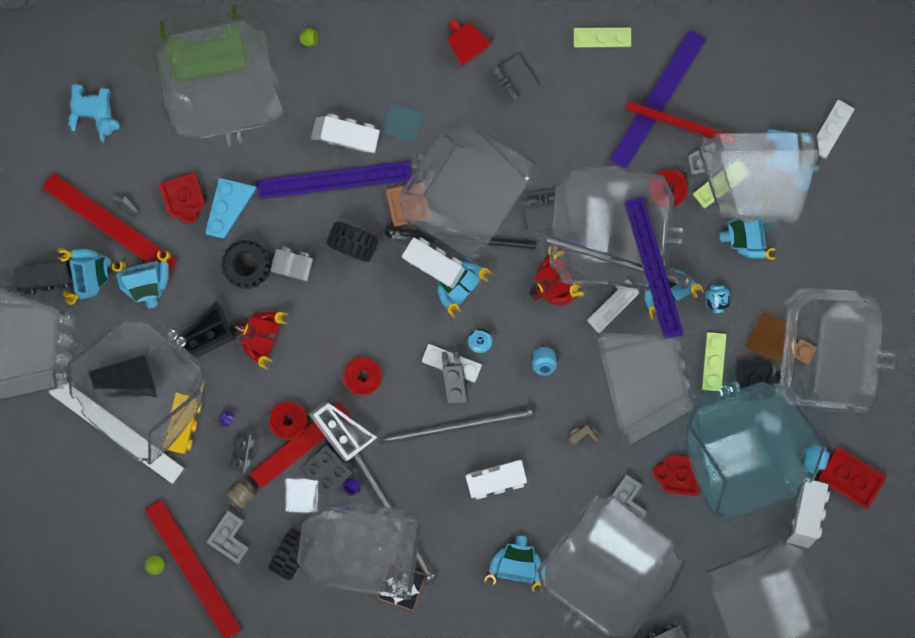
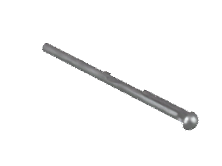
[545,235,692,289]
[385,405,535,443]
[353,452,437,583]

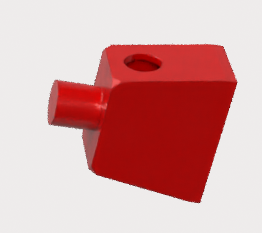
[447,19,491,68]

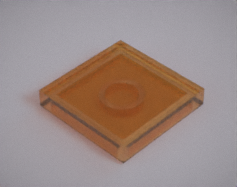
[745,313,797,364]

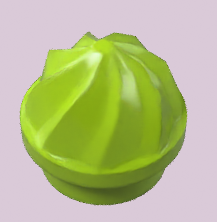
[299,28,318,47]
[145,556,164,575]

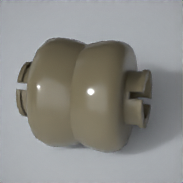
[227,481,255,509]

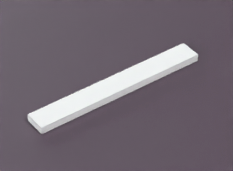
[49,378,184,484]

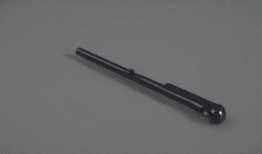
[385,224,536,249]

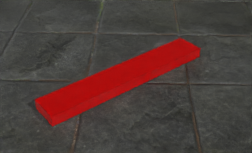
[624,101,737,145]
[250,402,352,489]

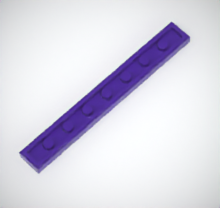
[610,30,706,170]
[257,161,411,200]
[624,197,684,339]

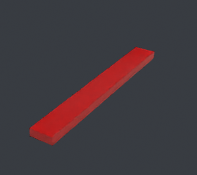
[42,173,178,273]
[145,499,242,638]

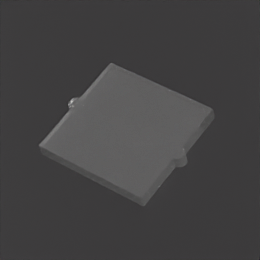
[286,477,318,514]

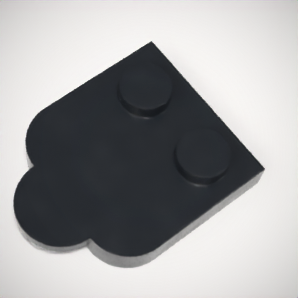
[736,360,784,399]

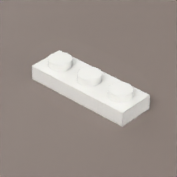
[809,99,855,159]
[587,280,639,333]
[422,344,482,382]

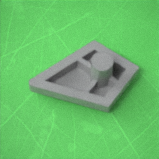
[688,142,714,175]

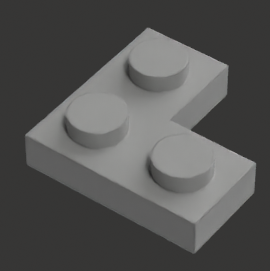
[604,474,647,528]
[206,510,249,564]

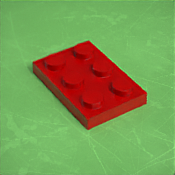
[817,446,887,510]

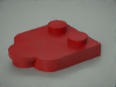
[158,172,205,224]
[653,455,703,497]

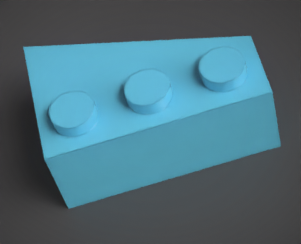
[205,178,258,240]

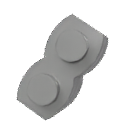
[270,247,314,282]

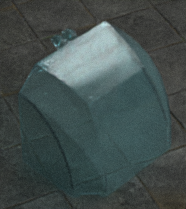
[686,382,826,521]

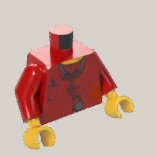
[528,246,584,306]
[233,311,288,370]

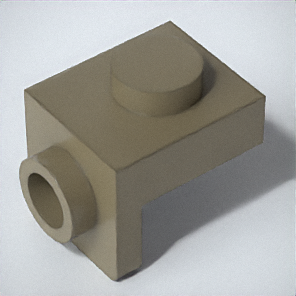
[568,425,599,445]

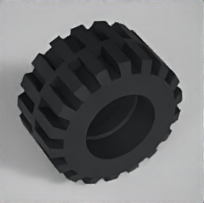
[326,221,379,262]
[221,240,271,289]
[268,527,313,581]

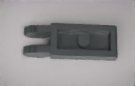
[442,351,467,404]

